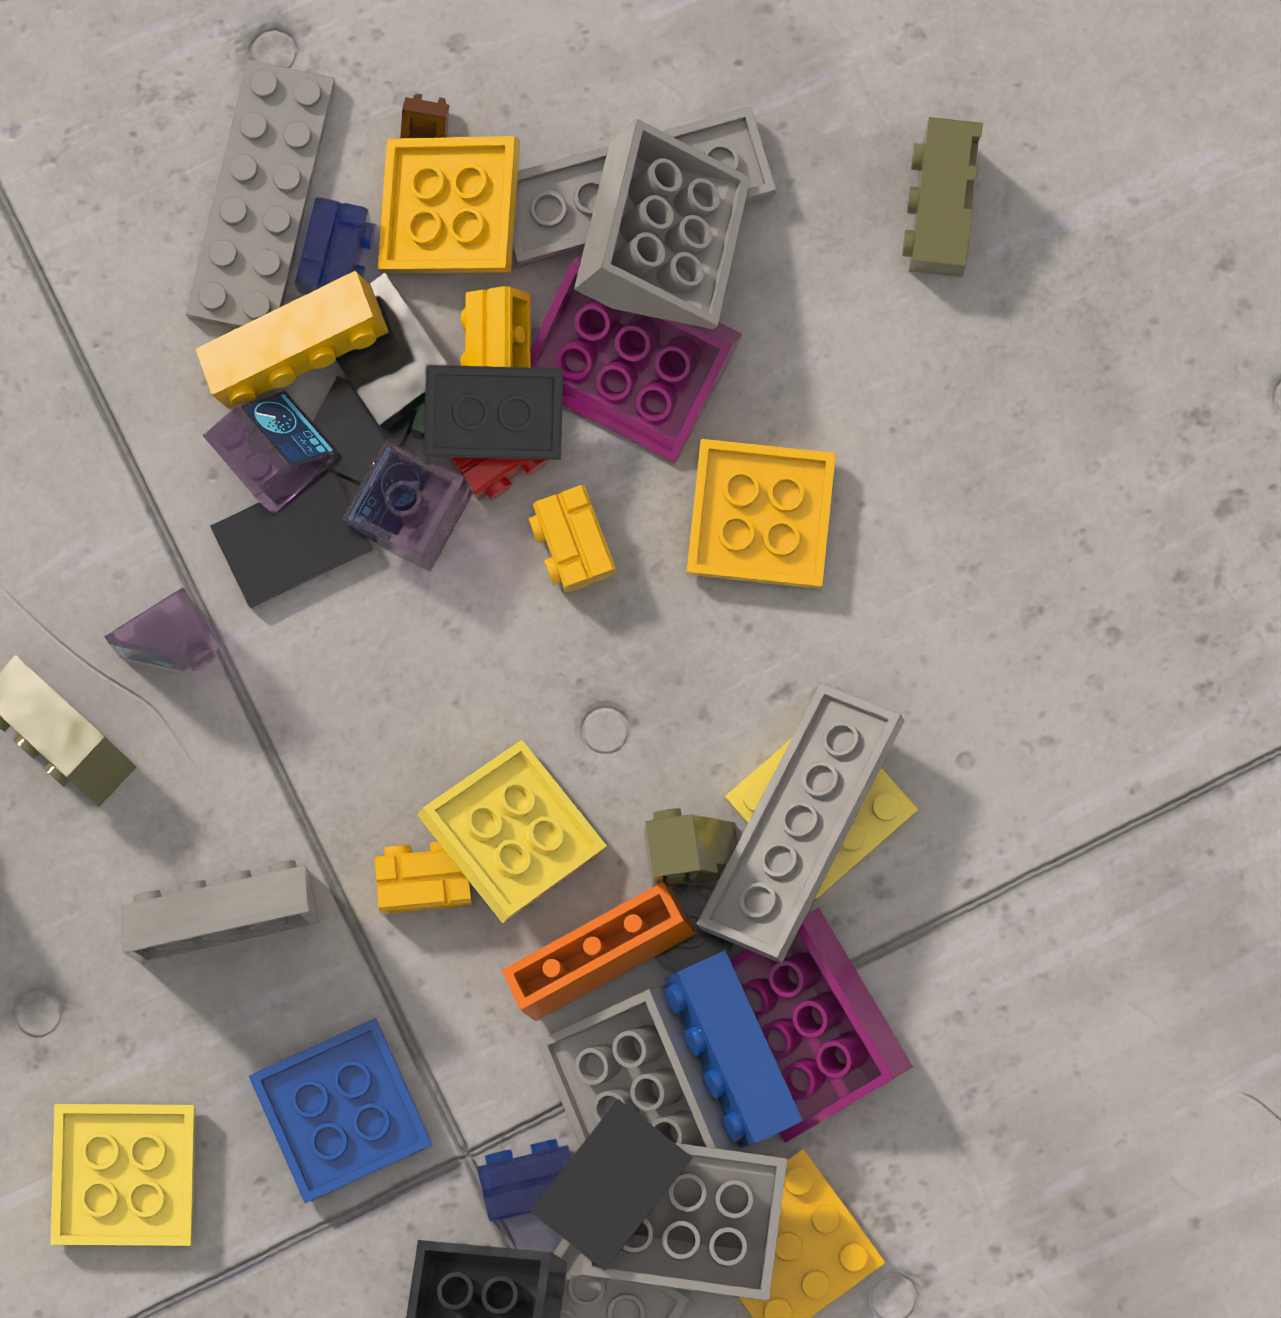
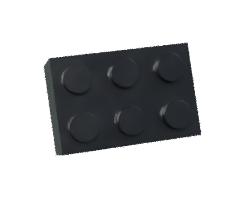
[406,1240,568,1318]

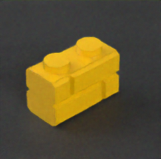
[461,286,531,368]
[528,485,616,593]
[374,842,473,915]

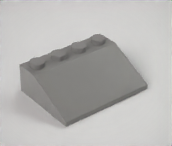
[574,119,751,329]
[121,860,319,963]
[537,984,744,1152]
[581,1143,788,1301]

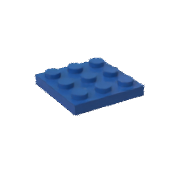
[249,1018,433,1204]

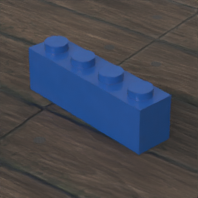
[664,950,803,1149]

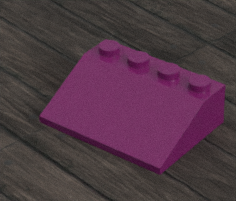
[531,253,742,463]
[730,908,913,1143]

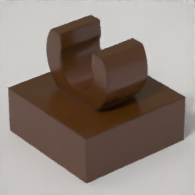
[400,94,450,139]

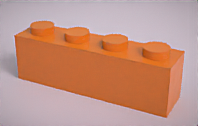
[501,881,697,1022]

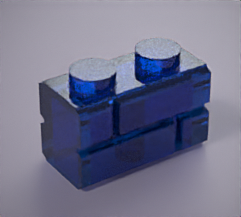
[295,197,376,295]
[477,1139,571,1222]

